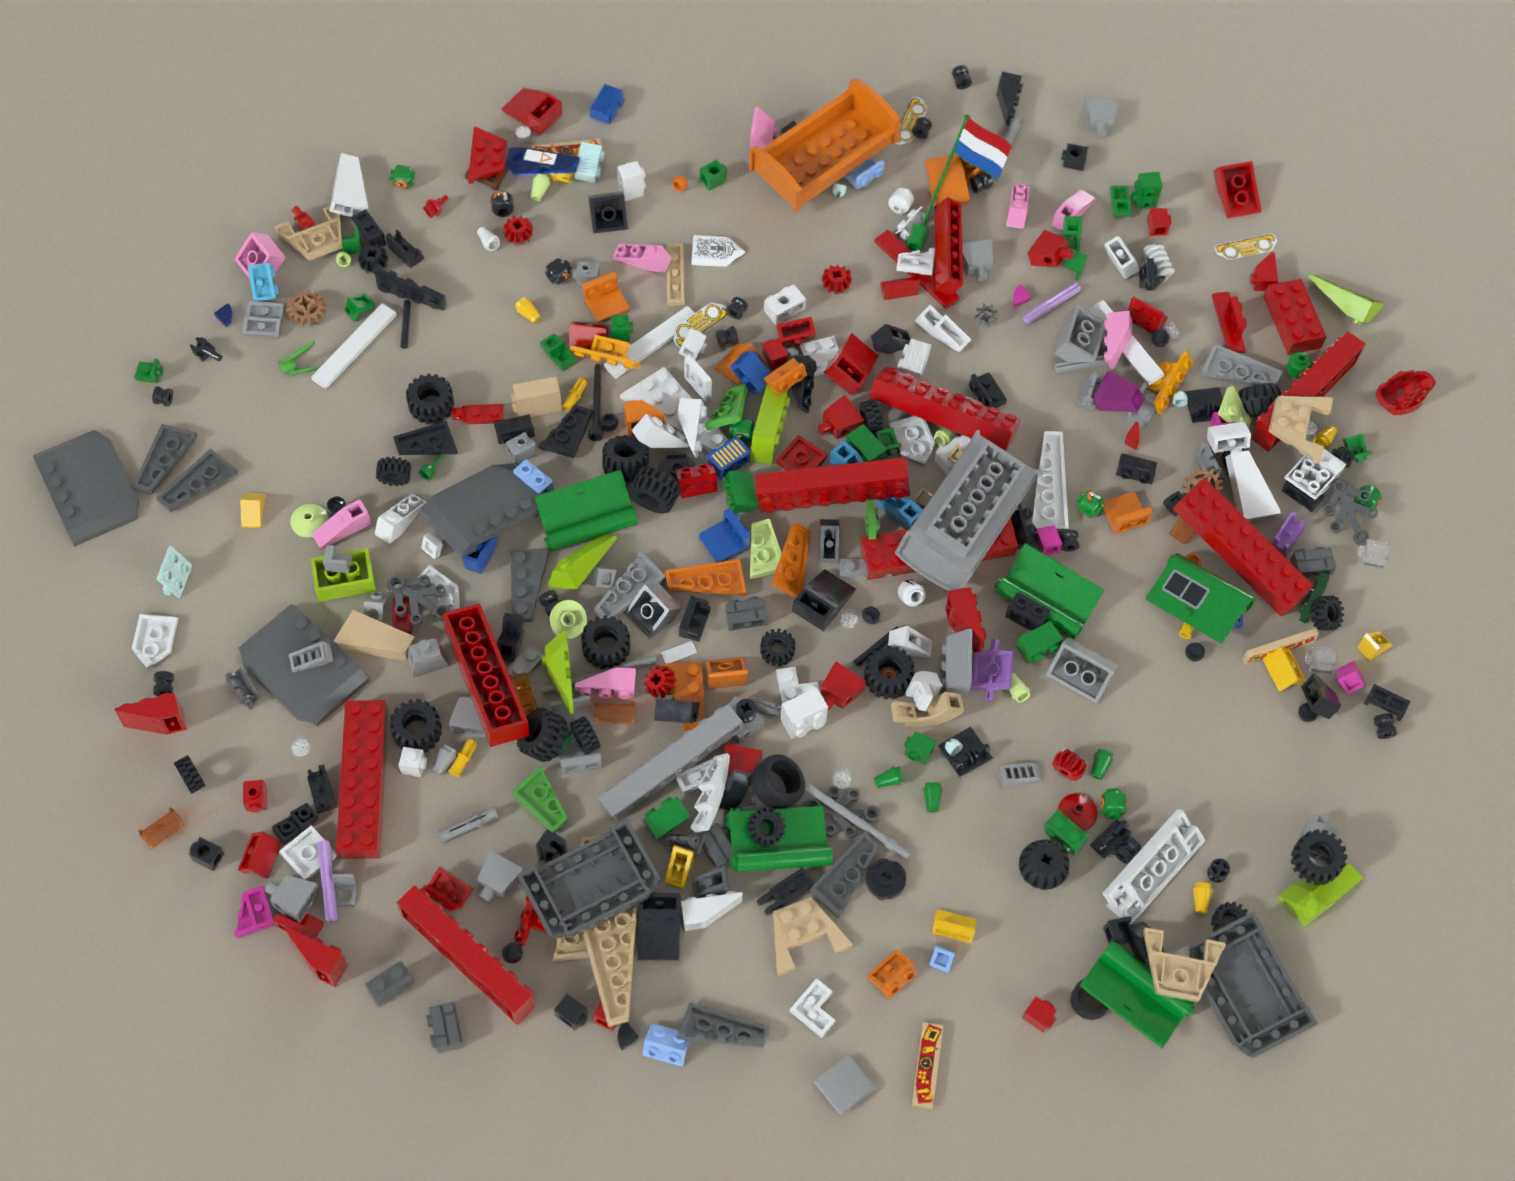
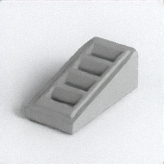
[288,641,333,673]
[998,762,1041,789]

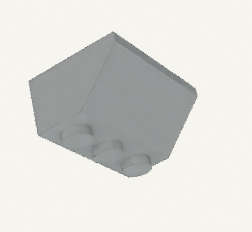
[1054,305,1105,363]
[941,629,972,699]
[1046,637,1119,704]

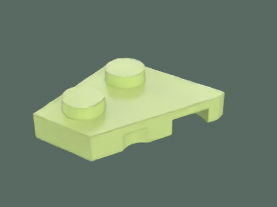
[1218,386,1252,430]

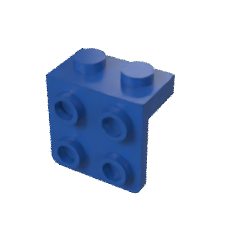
[699,508,751,563]

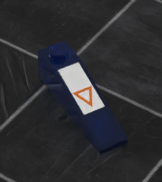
[506,147,580,175]

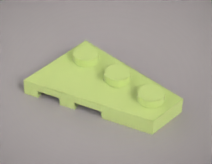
[750,519,782,580]

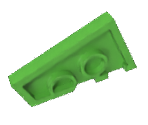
[704,384,748,430]
[512,766,568,833]

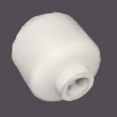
[888,188,914,214]

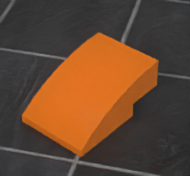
[925,155,970,208]

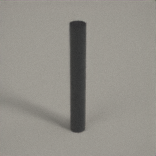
[400,300,411,349]
[853,626,899,667]

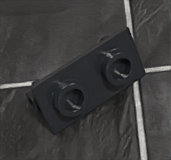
[1090,819,1132,859]

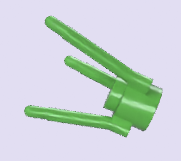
[278,340,317,376]

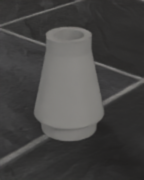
[431,744,458,776]

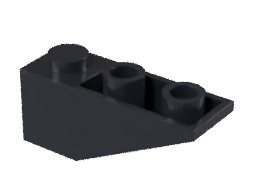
[996,71,1024,125]
[788,355,817,413]

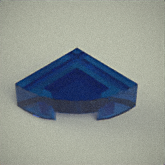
[214,303,233,327]

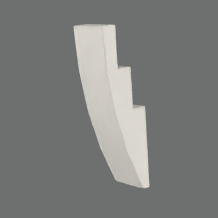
[690,753,730,833]

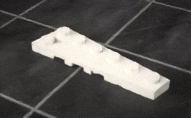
[1032,431,1069,532]

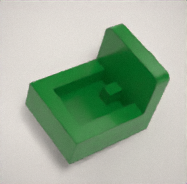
[874,427,902,455]
[1343,434,1372,462]

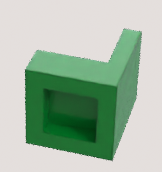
[341,227,362,255]
[1064,250,1088,281]

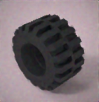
[406,373,454,424]
[602,435,649,483]
[629,467,681,514]
[581,615,631,669]
[864,645,915,700]
[390,699,442,753]
[516,707,569,762]
[1291,829,1347,885]

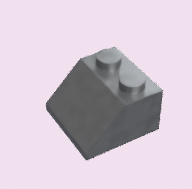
[625,582,682,638]

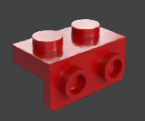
[676,463,718,499]
[423,867,474,911]

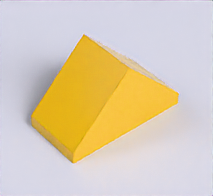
[240,493,266,528]
[1357,631,1393,662]
[664,845,694,889]

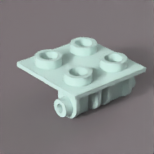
[156,546,193,598]

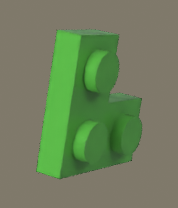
[865,500,880,539]

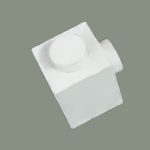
[678,328,707,360]
[399,747,427,777]

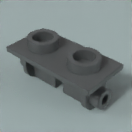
[225,667,261,709]
[664,834,706,854]

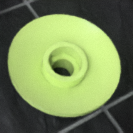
[290,504,329,538]
[550,600,587,639]

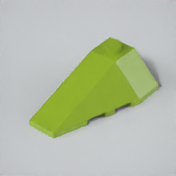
[1308,274,1384,325]
[548,535,617,589]
[541,630,574,714]
[1277,863,1364,927]

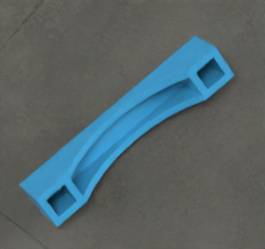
[830,441,923,530]

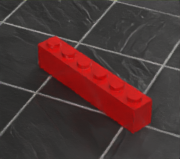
[935,197,963,296]

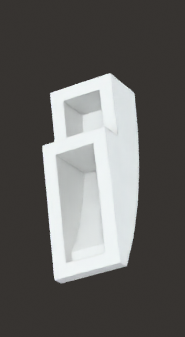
[915,305,971,352]

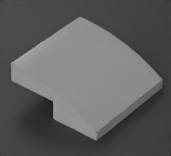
[242,301,285,337]
[814,1055,876,1116]

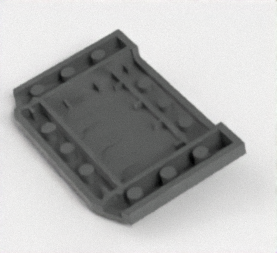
[33,430,139,547]
[421,463,542,558]
[239,604,369,726]
[517,819,661,938]
[1189,911,1318,1058]

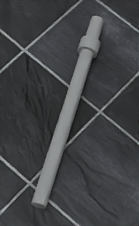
[542,655,656,694]
[806,784,911,859]

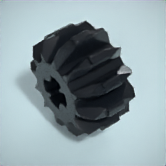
[357,243,389,274]

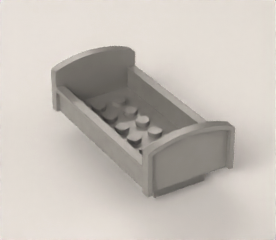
[895,430,1041,591]

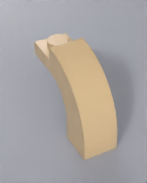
[890,692,964,728]

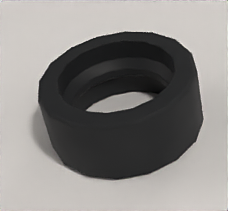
[1070,979,1109,1020]

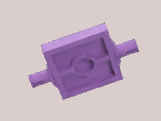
[971,639,1014,702]

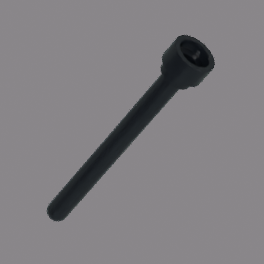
[588,364,603,441]

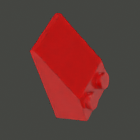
[1213,161,1262,219]

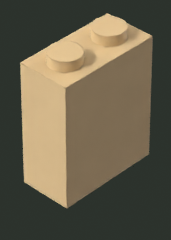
[510,376,562,417]

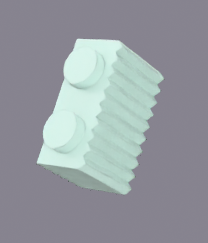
[574,142,605,183]

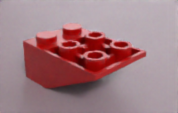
[501,88,563,136]
[823,333,879,395]
[945,587,986,653]
[114,693,187,735]
[285,927,348,987]

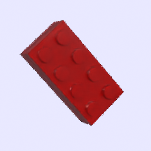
[1263,278,1327,355]

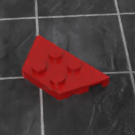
[468,127,507,184]

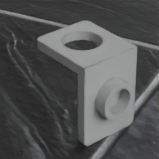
[364,592,389,622]
[332,873,357,906]

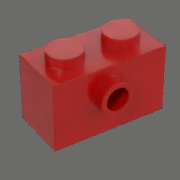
[776,316,816,346]

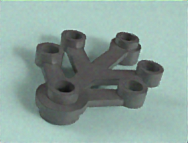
[1323,478,1378,546]
[387,575,450,626]
[802,786,881,839]

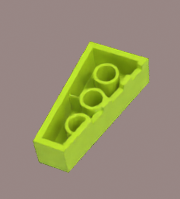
[750,385,791,465]

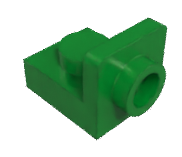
[344,292,376,321]
[135,358,163,383]

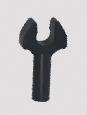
[190,337,223,362]

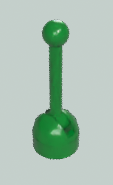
[418,454,445,481]

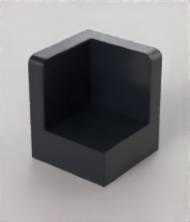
[1103,916,1132,945]

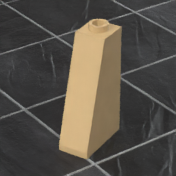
[334,610,416,661]

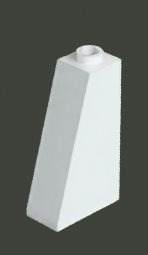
[329,153,368,217]
[1225,449,1281,521]

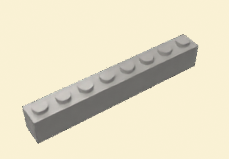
[598,704,744,822]

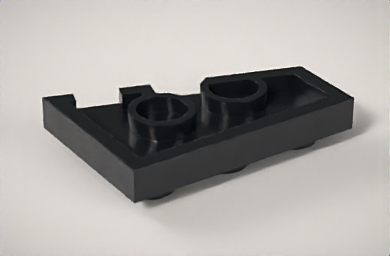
[539,405,593,459]
[393,421,458,455]

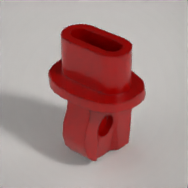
[423,195,449,218]
[292,205,316,230]

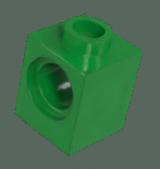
[700,159,727,191]

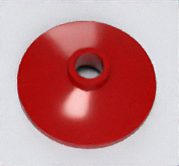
[1058,793,1098,831]

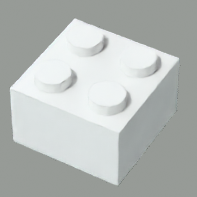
[780,687,828,739]

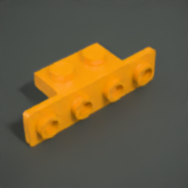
[570,335,641,370]
[1146,351,1193,415]

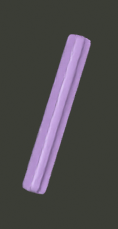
[1022,282,1081,324]
[317,840,338,922]

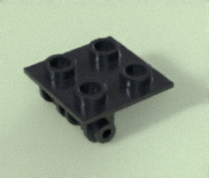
[1184,387,1223,423]
[938,727,993,777]

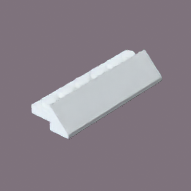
[1102,809,1206,925]

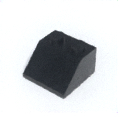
[588,191,628,233]

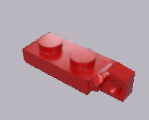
[452,404,504,425]

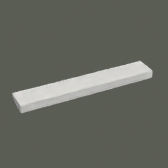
[1088,300,1164,386]
[311,304,397,389]
[604,306,695,379]

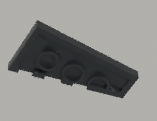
[373,263,446,311]

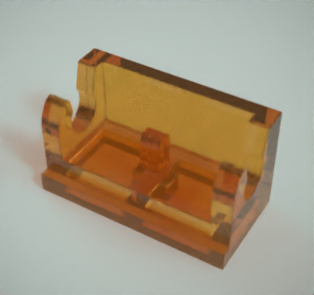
[594,701,635,724]
[137,806,185,849]

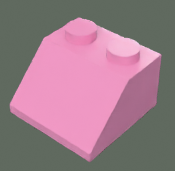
[750,107,778,149]
[234,232,286,279]

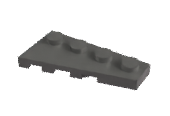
[133,424,198,494]
[156,448,238,512]

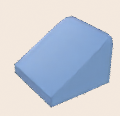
[929,944,956,972]

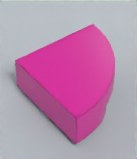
[1013,284,1031,307]

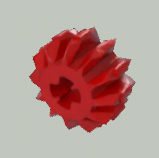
[503,215,533,245]
[821,264,852,295]
[643,665,678,698]
[1052,749,1087,781]

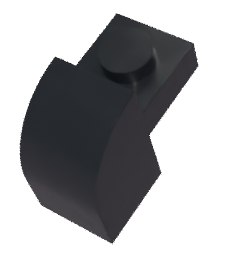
[497,613,524,661]

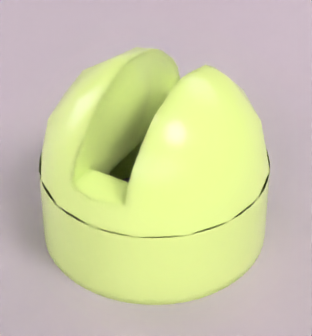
[336,251,351,267]

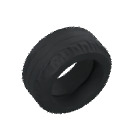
[752,754,805,809]

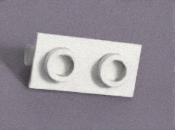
[894,206,925,240]

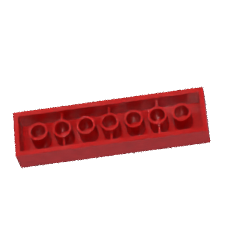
[1251,331,1366,452]
[869,367,1021,451]
[755,457,911,513]
[1172,477,1314,616]
[860,517,1018,580]
[442,603,529,747]
[336,700,388,859]
[396,885,535,1026]

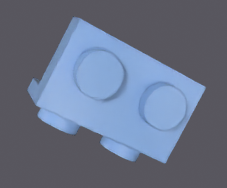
[844,157,885,190]
[513,459,554,494]
[642,1023,691,1066]

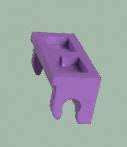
[1271,511,1306,557]

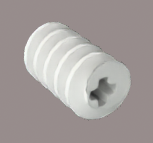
[1142,244,1175,283]

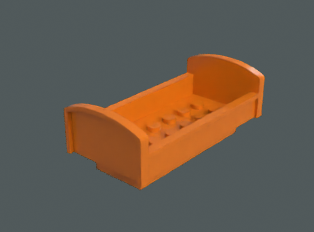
[749,78,901,213]

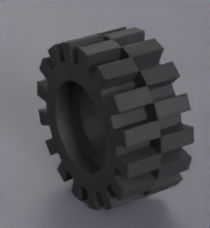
[859,399,884,434]
[376,456,411,486]
[1310,595,1344,631]
[760,628,795,666]
[570,716,601,755]
[174,755,206,794]
[746,808,786,846]
[1211,902,1248,932]

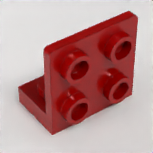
[1128,296,1168,334]

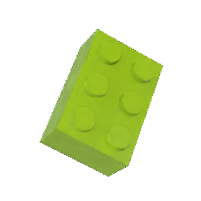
[311,548,376,602]

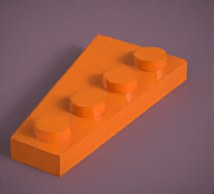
[771,523,810,598]
[665,559,747,596]
[663,662,705,732]

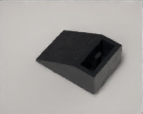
[792,569,856,632]
[638,893,681,961]

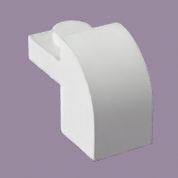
[906,671,942,711]

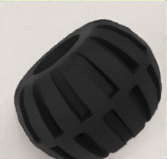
[1238,383,1282,417]
[1019,839,1070,890]

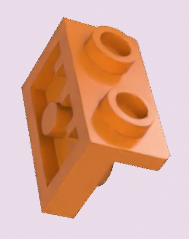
[764,358,807,396]
[866,949,917,1000]

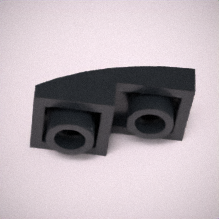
[719,770,752,810]
[272,803,319,845]

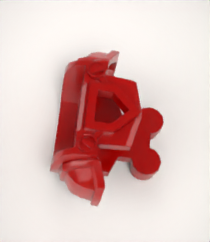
[1376,369,1436,415]

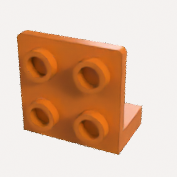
[582,271,630,323]
[1103,492,1153,535]

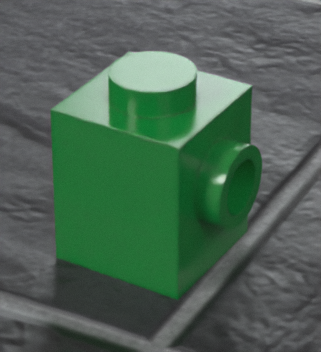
[611,314,633,342]
[903,731,936,765]

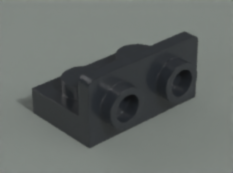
[1139,258,1165,291]
[969,372,1007,408]
[494,414,535,444]
[1116,453,1157,484]
[1011,503,1037,550]
[1005,593,1050,631]

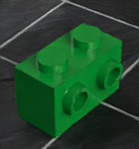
[1131,172,1163,209]
[845,424,887,462]
[723,470,757,513]
[1016,621,1063,665]
[642,796,690,841]
[1044,810,1089,856]

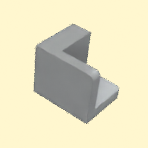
[323,545,352,573]
[585,564,617,589]

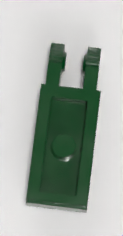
[1299,572,1329,623]

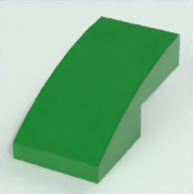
[1110,186,1131,217]
[1062,216,1082,252]
[540,333,577,371]

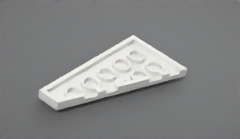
[620,367,728,452]

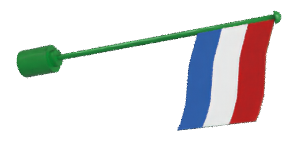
[906,114,1012,251]

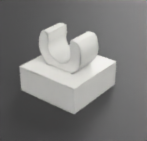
[421,532,444,560]

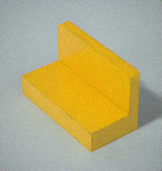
[1263,647,1306,692]
[931,909,977,943]

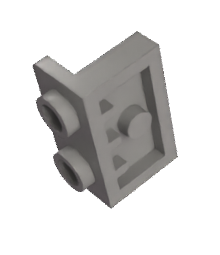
[1126,382,1158,427]

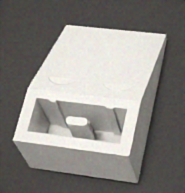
[1284,443,1346,500]

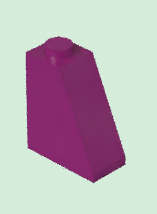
[1093,371,1145,412]

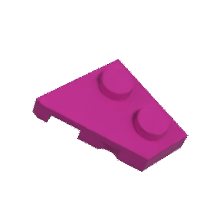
[234,886,275,938]

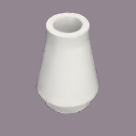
[477,227,500,251]

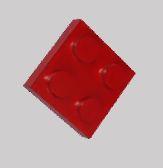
[776,435,828,471]

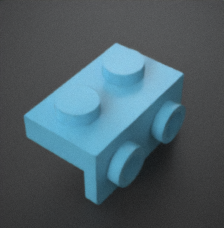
[247,263,279,301]

